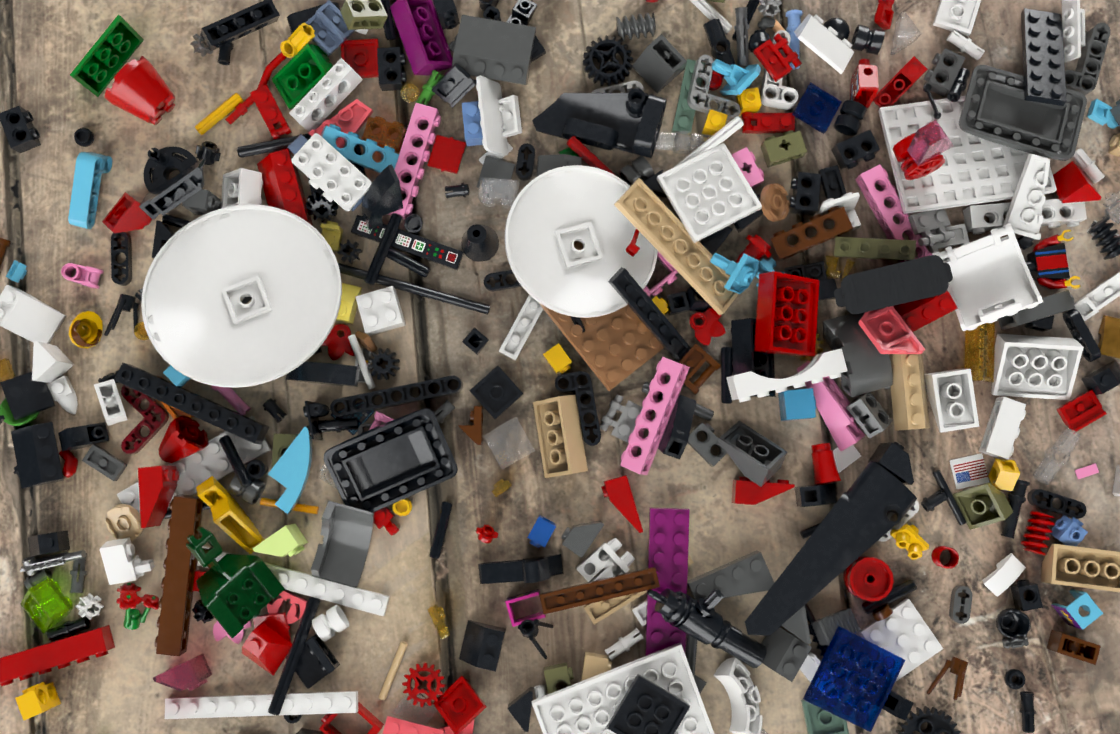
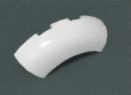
[714,657,763,734]

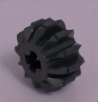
[306,189,339,222]
[367,348,400,380]

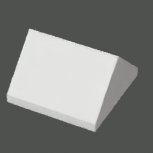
[32,341,74,383]

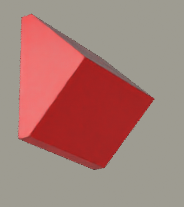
[1053,161,1102,203]

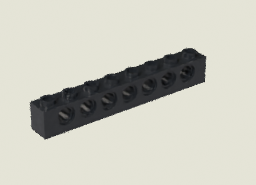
[114,363,269,444]

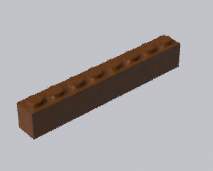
[155,494,203,656]

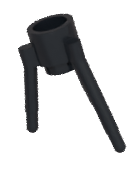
[104,294,139,336]
[518,619,553,659]

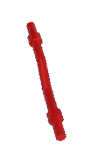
[225,52,287,125]

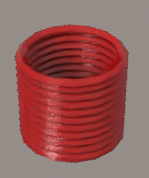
[932,546,959,569]

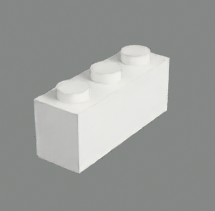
[979,397,1026,459]

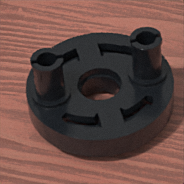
[143,146,198,192]

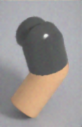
[758,17,785,33]

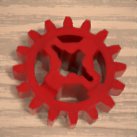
[402,663,446,707]

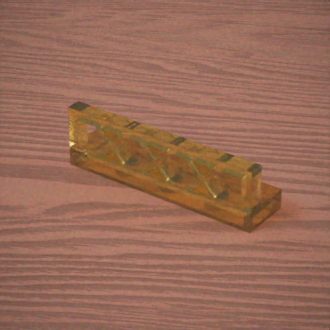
[964,322,995,382]

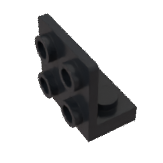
[286,634,340,689]

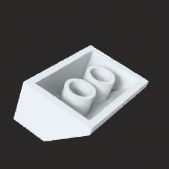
[794,14,854,74]

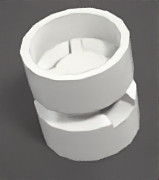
[312,605,349,641]

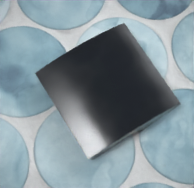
[0,372,55,420]

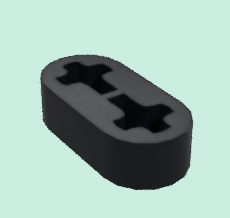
[516,143,535,181]

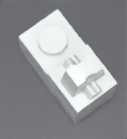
[100,537,155,585]

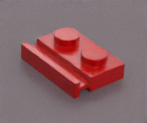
[1056,390,1107,433]

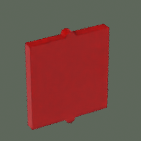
[428,135,466,174]
[253,612,292,643]

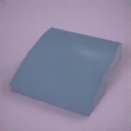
[305,0,355,56]

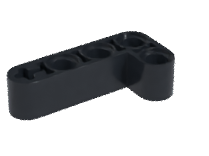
[555,371,601,446]
[478,558,550,584]

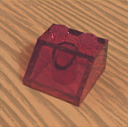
[153,653,212,691]

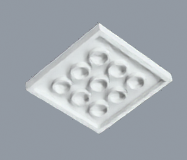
[657,143,762,243]

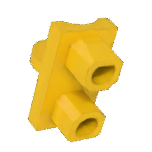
[890,524,929,560]

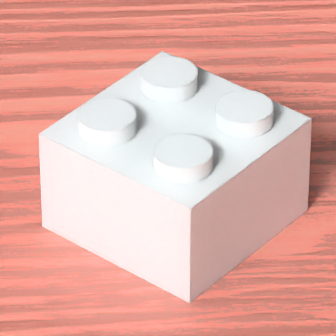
[355,286,406,336]

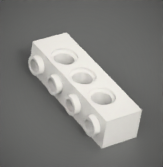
[289,58,363,132]

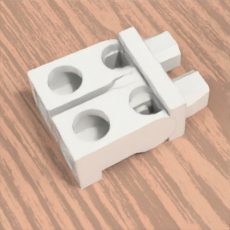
[575,538,635,582]

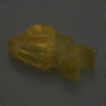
[427,604,450,639]

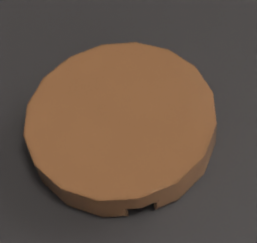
[760,183,790,222]

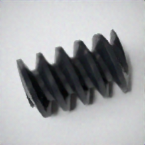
[1087,216,1120,260]

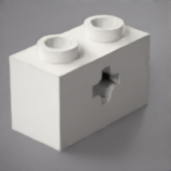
[94,379,128,426]

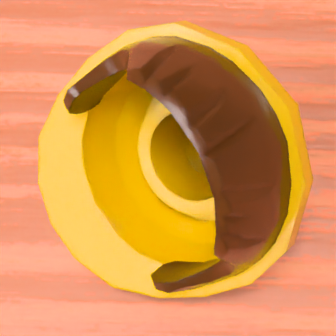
[69,311,103,349]

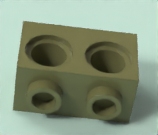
[340,0,388,30]

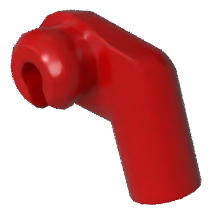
[59,450,78,478]

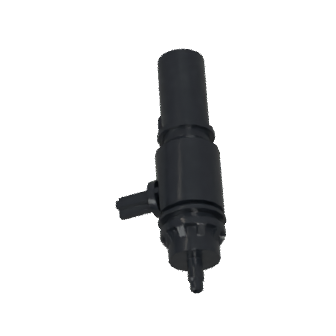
[647,588,767,669]

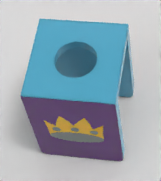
[1052,589,1103,630]

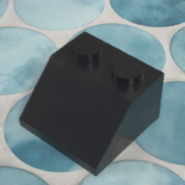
[868,442,914,485]
[459,620,506,672]

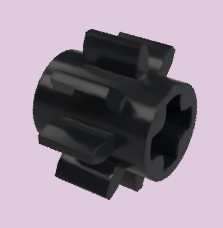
[195,141,221,165]
[337,239,363,264]
[192,599,215,624]

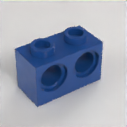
[527,515,557,548]

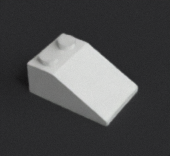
[0,285,66,344]
[924,368,979,433]

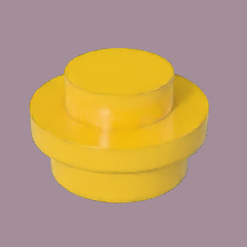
[393,498,412,516]

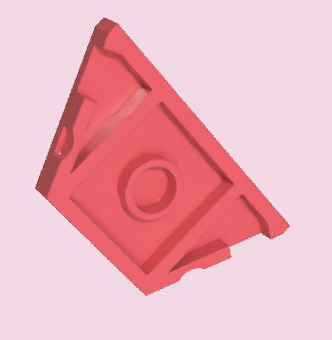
[858,306,925,354]

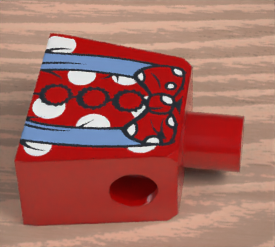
[850,59,879,108]

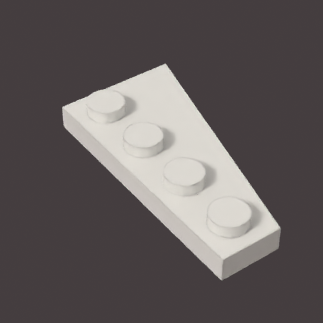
[1002,154,1050,240]

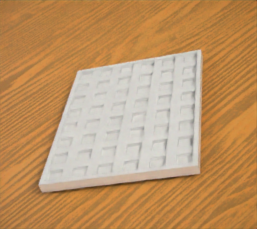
[878,96,1057,214]

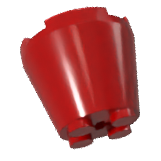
[105,56,175,125]

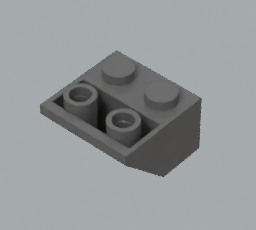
[633,34,687,93]

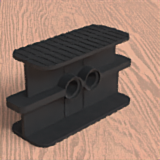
[834,255,953,314]

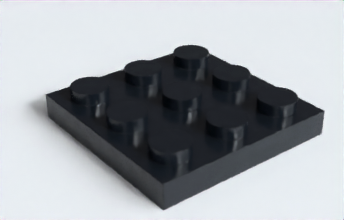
[607,674,690,734]

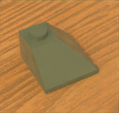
[953,482,1013,530]

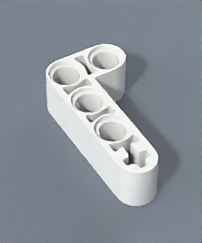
[760,30,798,110]

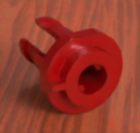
[735,234,772,263]

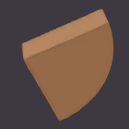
[355,331,377,353]

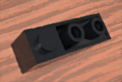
[658,394,696,460]

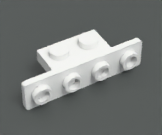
[1062,0,1085,63]

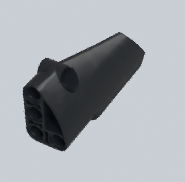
[532,88,667,158]

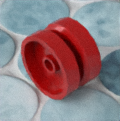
[843,556,894,602]

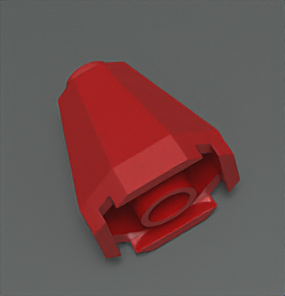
[158,415,209,463]

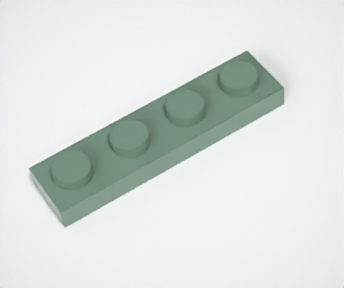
[672,59,705,136]

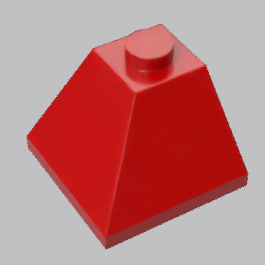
[102,192,152,233]
[242,622,292,676]

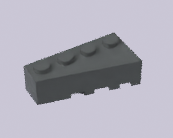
[687,550,774,601]

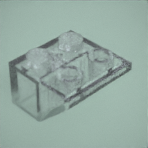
[478,177,520,209]
[483,417,535,470]

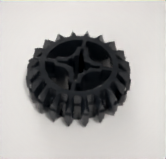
[583,35,633,87]

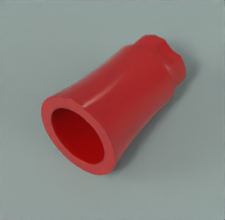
[811,443,841,485]

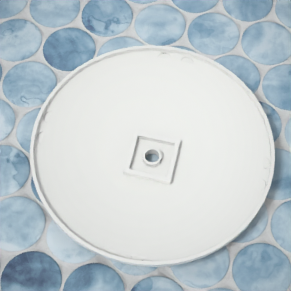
[141,204,342,388]

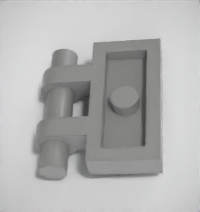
[908,209,955,246]
[600,394,643,443]

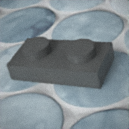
[82,444,127,481]

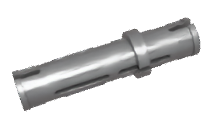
[734,7,749,67]

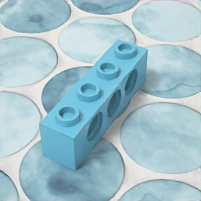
[321,124,399,173]

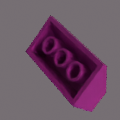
[390,0,453,76]

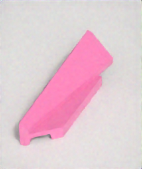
[797,361,865,451]

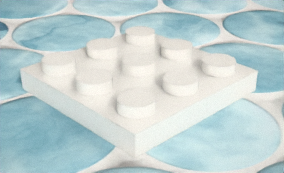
[859,598,943,682]

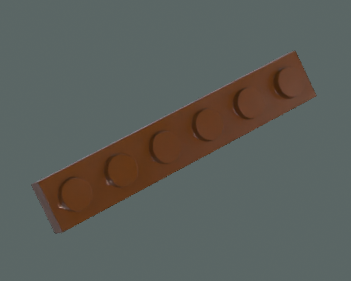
[539,567,660,614]

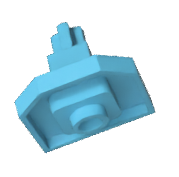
[711,59,761,96]
[710,253,759,294]

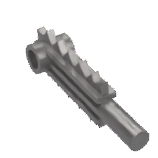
[20,550,86,576]

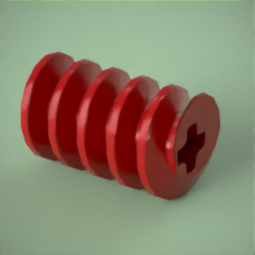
[1021,511,1055,555]

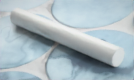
[348,334,376,390]

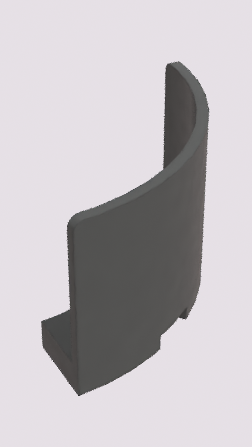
[823,312,893,397]
[311,501,374,588]

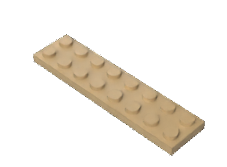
[614,178,738,315]

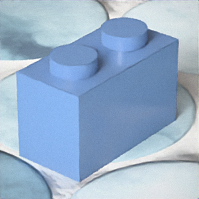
[462,101,483,146]

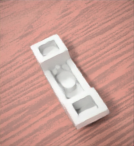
[1074,272,1120,321]

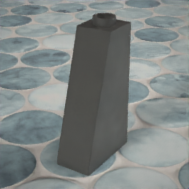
[998,290,1075,330]

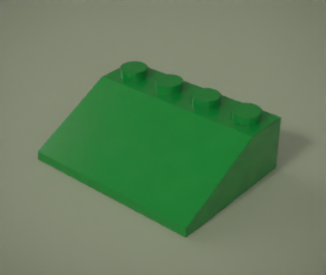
[70,14,144,97]

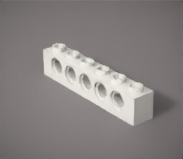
[963,199,1087,234]

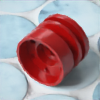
[893,130,945,180]

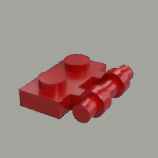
[753,33,802,82]

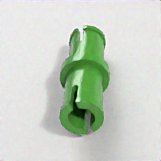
[416,70,443,106]

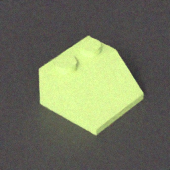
[252,524,308,557]

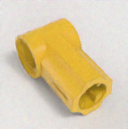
[280,23,315,58]

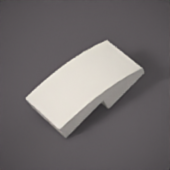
[982,553,1026,597]

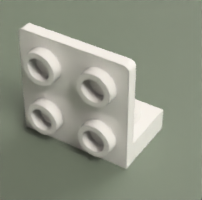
[818,192,861,231]

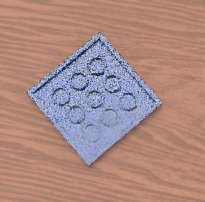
[803,626,905,732]

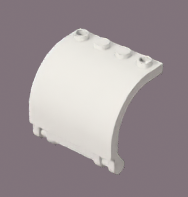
[932,223,1043,331]

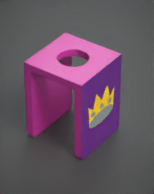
[505,589,546,627]

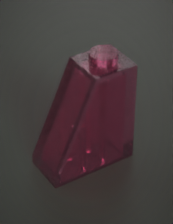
[907,120,953,166]

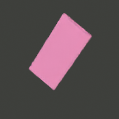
[1075,463,1099,479]

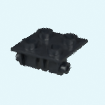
[303,401,330,440]

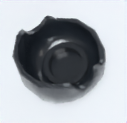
[824,18,850,40]
[996,608,1031,639]

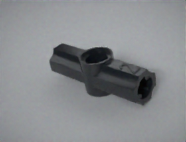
[703,19,736,78]

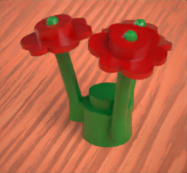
[116,583,159,630]

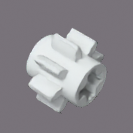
[75,593,104,620]

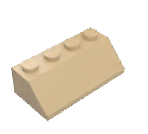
[889,354,930,431]
[533,395,588,478]
[1041,544,1120,592]

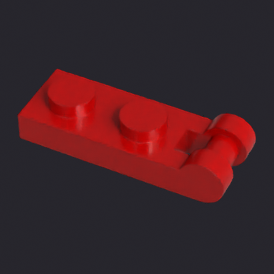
[250,84,292,140]
[742,112,795,134]

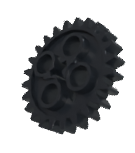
[896,706,961,734]

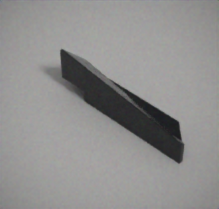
[139,159,205,220]

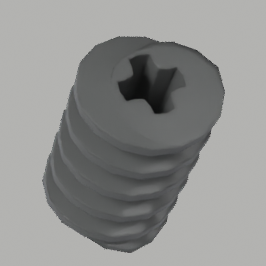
[616,12,656,41]

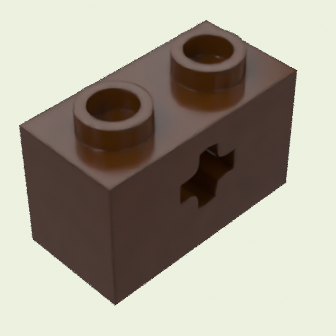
[1047,630,1101,665]

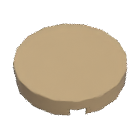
[106,504,144,541]

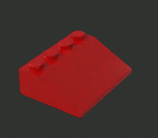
[754,271,819,357]

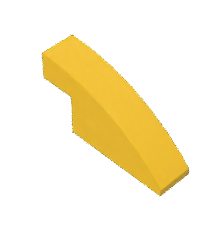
[196,476,264,554]

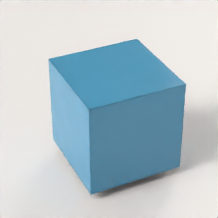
[778,388,816,421]

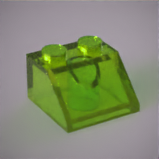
[20,577,73,634]

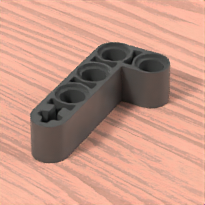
[1065,23,1111,95]

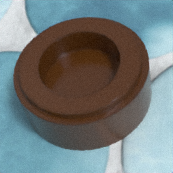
[872,605,893,621]

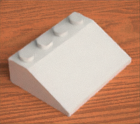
[992,334,1084,400]

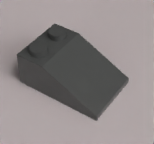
[718,421,787,487]

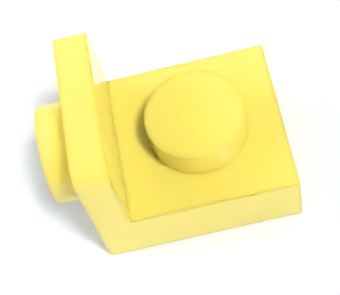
[320,221,343,252]

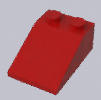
[138,466,179,528]

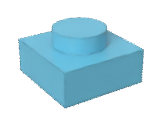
[6,260,27,283]

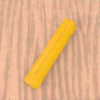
[195,93,243,135]

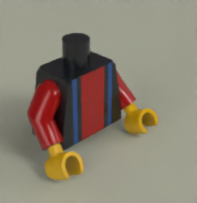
[1025,230,1080,289]

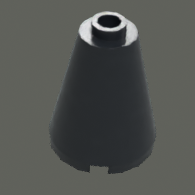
[461,224,499,262]

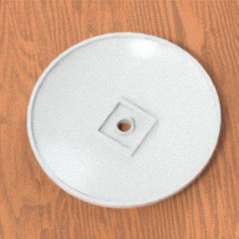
[505,165,658,318]

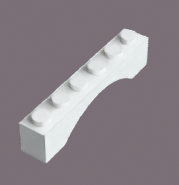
[726,348,847,403]

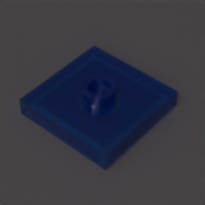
[792,82,842,134]

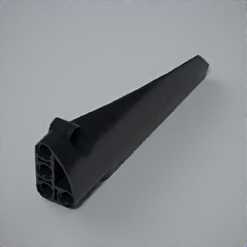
[745,461,917,636]

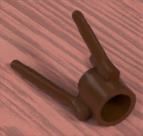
[927,657,968,700]

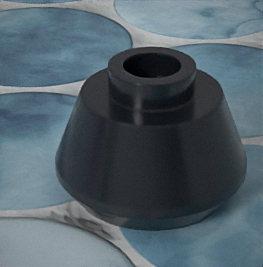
[748,30,772,52]

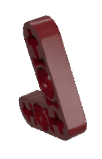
[121,385,169,454]

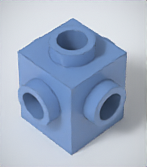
[1050,515,1088,546]

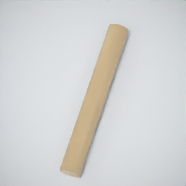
[378,642,408,700]

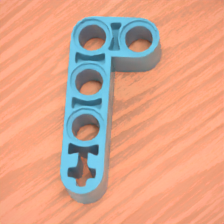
[68,152,112,229]

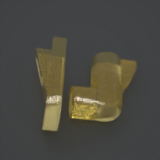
[825,255,855,281]

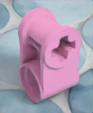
[61,263,104,289]

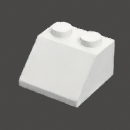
[221,168,263,208]

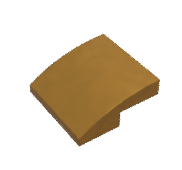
[1098,315,1120,358]

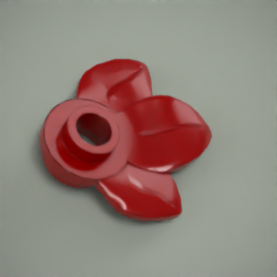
[689,308,726,346]
[322,324,355,361]

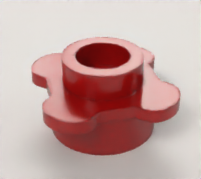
[476,524,498,543]

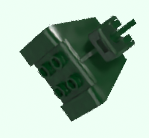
[186,527,285,638]

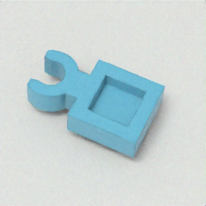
[1087,99,1119,129]

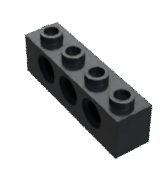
[201,0,280,51]

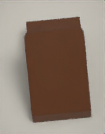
[458,406,483,445]

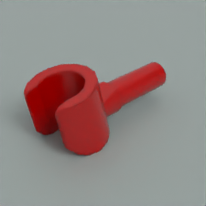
[626,229,640,257]

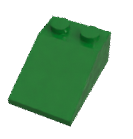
[272,43,333,110]

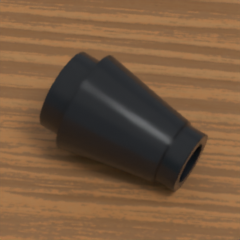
[246,460,268,479]

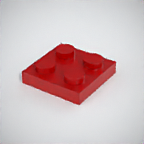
[341,38,379,78]
[433,676,487,734]

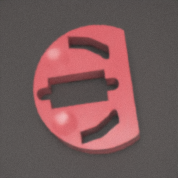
[267,590,308,624]

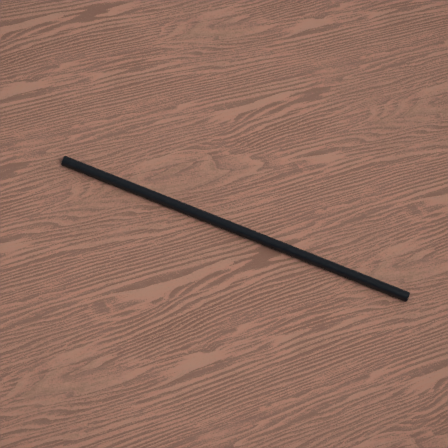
[162,214,490,315]

